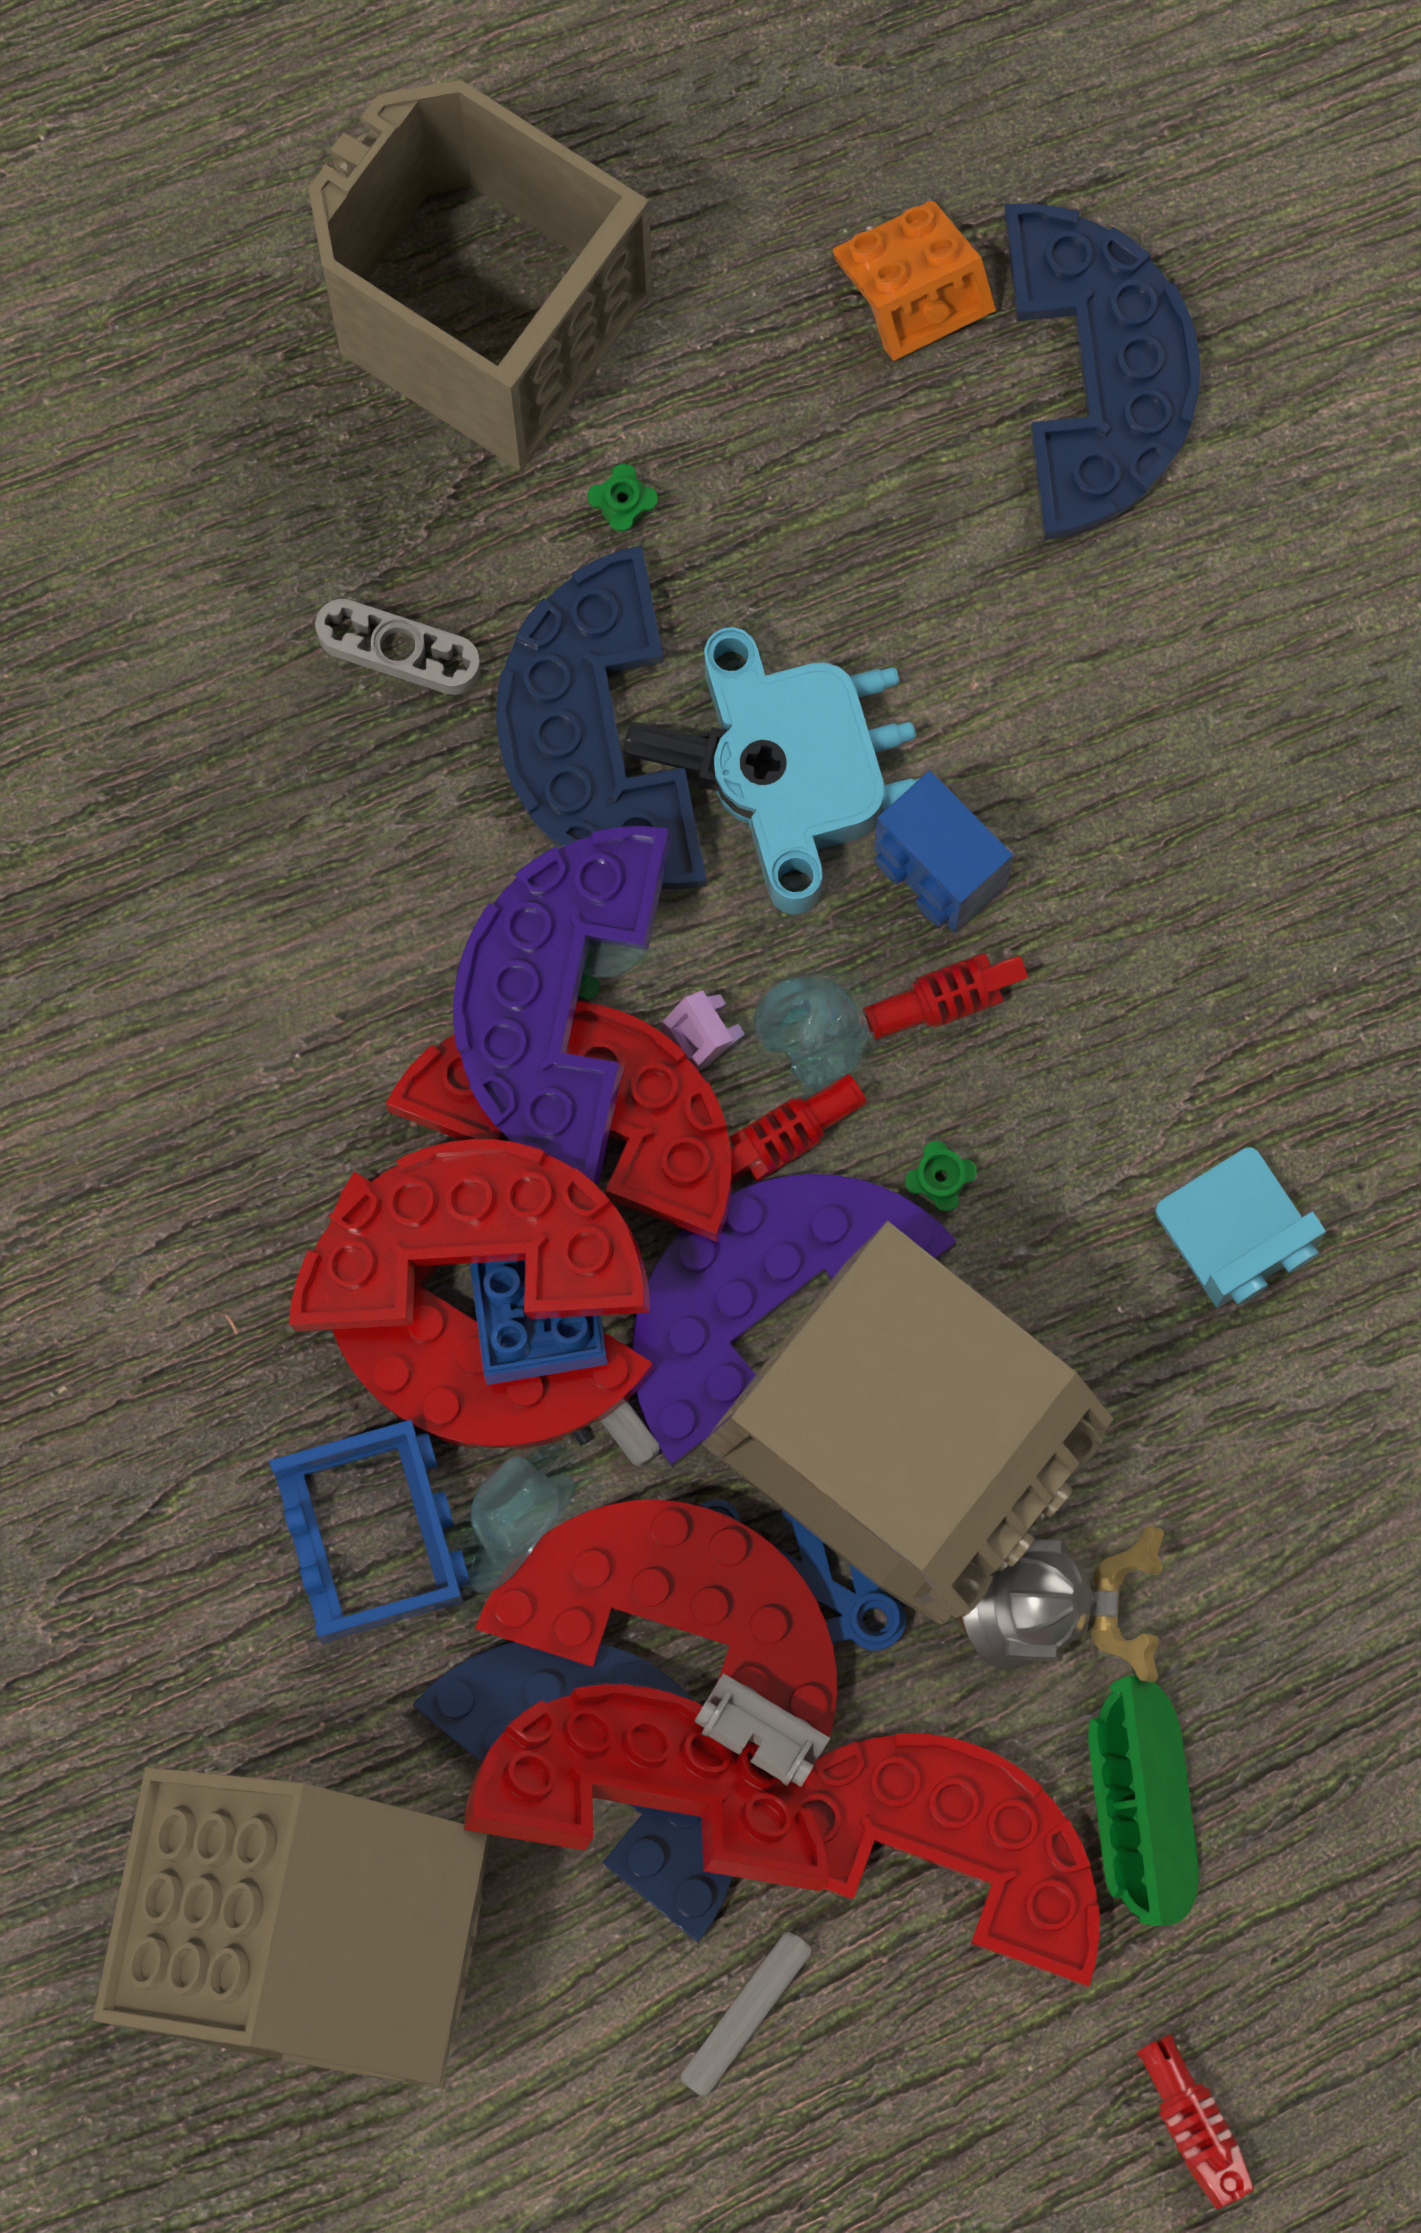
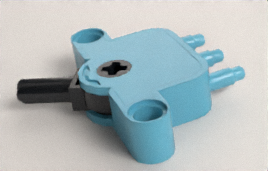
[624,627,920,915]

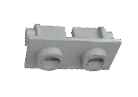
[694,1673,830,1787]

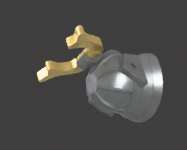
[963,1526,1164,1683]

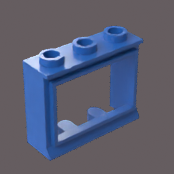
[269,1420,471,1645]

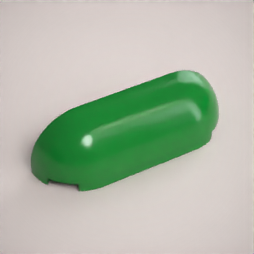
[1088,1676,1199,1926]

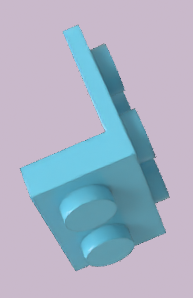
[1155,1148,1326,1309]

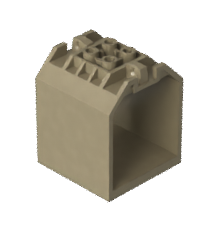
[308,80,653,471]
[702,1220,1114,1625]
[92,1767,494,2089]

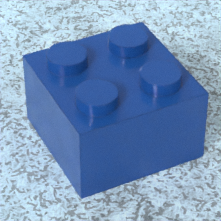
[874,770,1013,934]

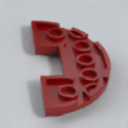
[385,1001,733,1242]
[289,1139,650,1331]
[329,1171,655,1450]
[475,1500,837,1743]
[464,1684,830,1892]
[787,1733,1100,1988]

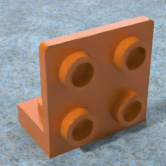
[832,201,996,361]

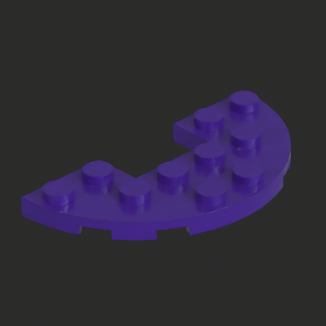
[453,826,672,1185]
[633,1174,957,1468]

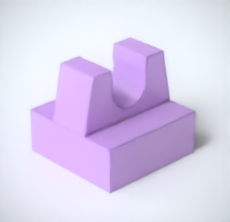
[659,990,745,1071]

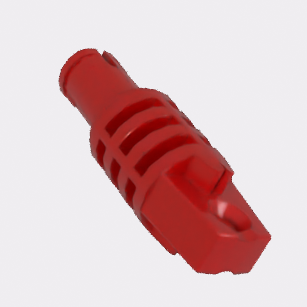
[862,953,1028,1040]
[729,1073,867,1184]
[1136,2034,1254,2209]

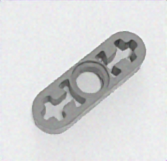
[315,599,481,695]

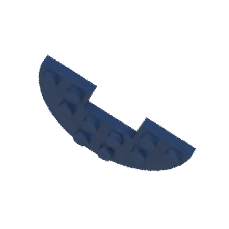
[1004,203,1200,541]
[496,545,707,889]
[412,1642,733,1944]

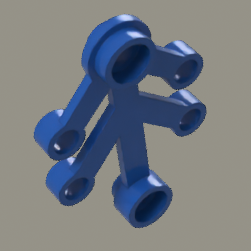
[700,1500,906,1651]

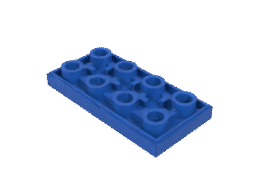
[470,1260,608,1385]

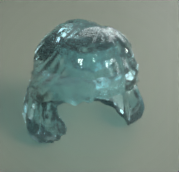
[753,976,870,1091]

